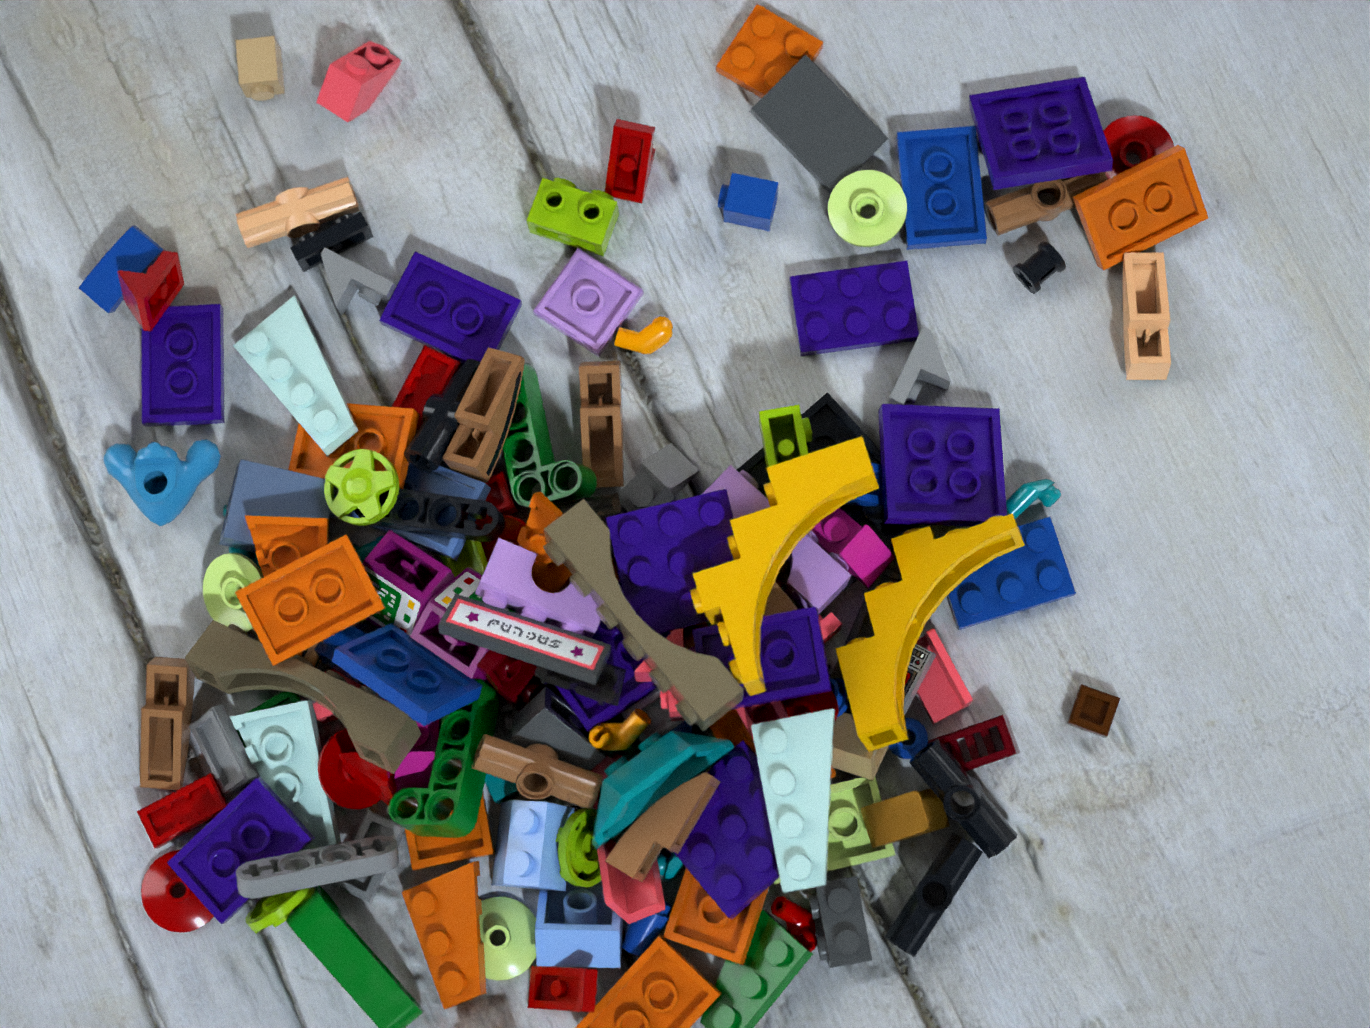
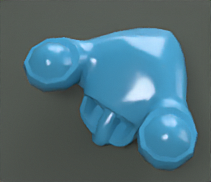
[103,439,221,526]

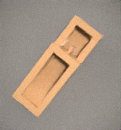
[1123,253,1171,380]

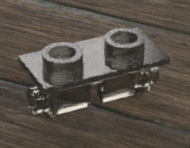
[535,663,626,706]

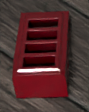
[927,714,1020,772]

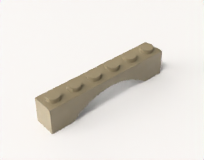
[543,499,744,731]
[185,620,421,774]

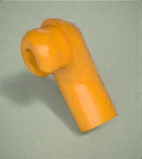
[614,316,673,354]
[588,708,651,750]

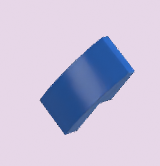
[79,225,165,313]

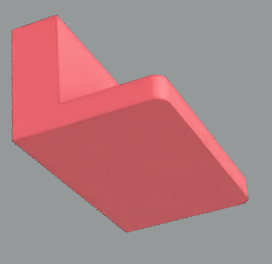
[916,628,973,725]
[597,839,666,924]

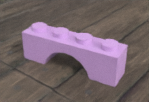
[702,465,851,614]

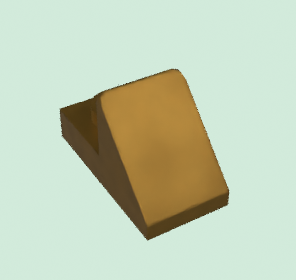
[860,788,950,848]

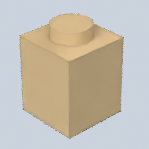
[235,36,285,101]
[832,712,889,780]

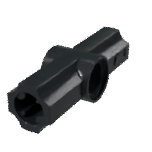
[404,358,480,474]
[909,739,1017,858]
[884,832,983,957]

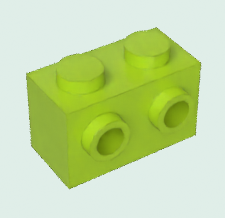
[527,178,619,257]
[759,405,813,482]

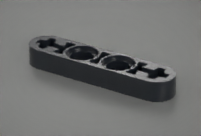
[354,489,505,542]

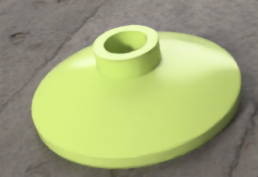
[828,170,907,247]
[203,553,263,632]
[479,897,536,980]

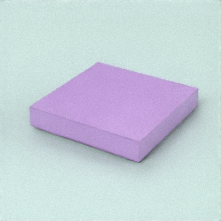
[533,248,644,357]

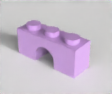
[475,538,601,638]

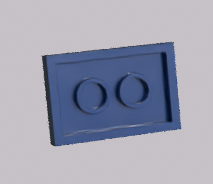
[896,126,987,250]
[947,517,1076,630]
[332,623,483,726]

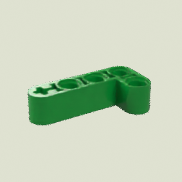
[503,362,597,508]
[388,679,500,838]
[286,886,424,1028]

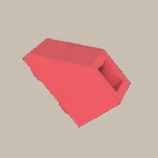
[316,41,402,122]

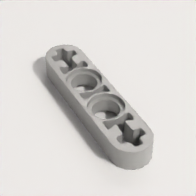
[236,836,399,898]

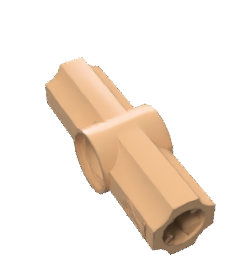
[236,177,360,248]

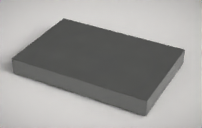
[749,54,889,194]

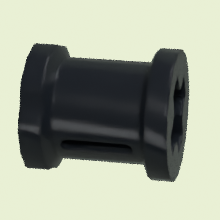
[1012,241,1066,294]

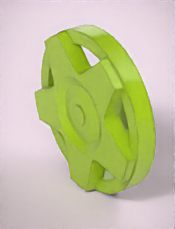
[324,449,399,526]
[556,808,614,887]
[245,887,315,934]

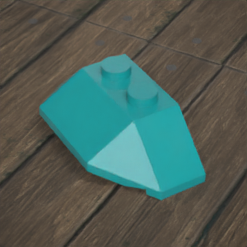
[592,731,735,850]

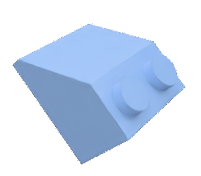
[492,800,574,891]
[535,873,623,968]

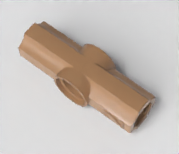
[985,172,1107,236]
[472,734,603,809]

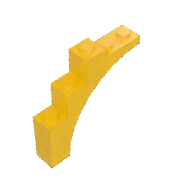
[690,436,879,696]
[836,513,1025,752]

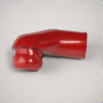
[771,896,817,952]

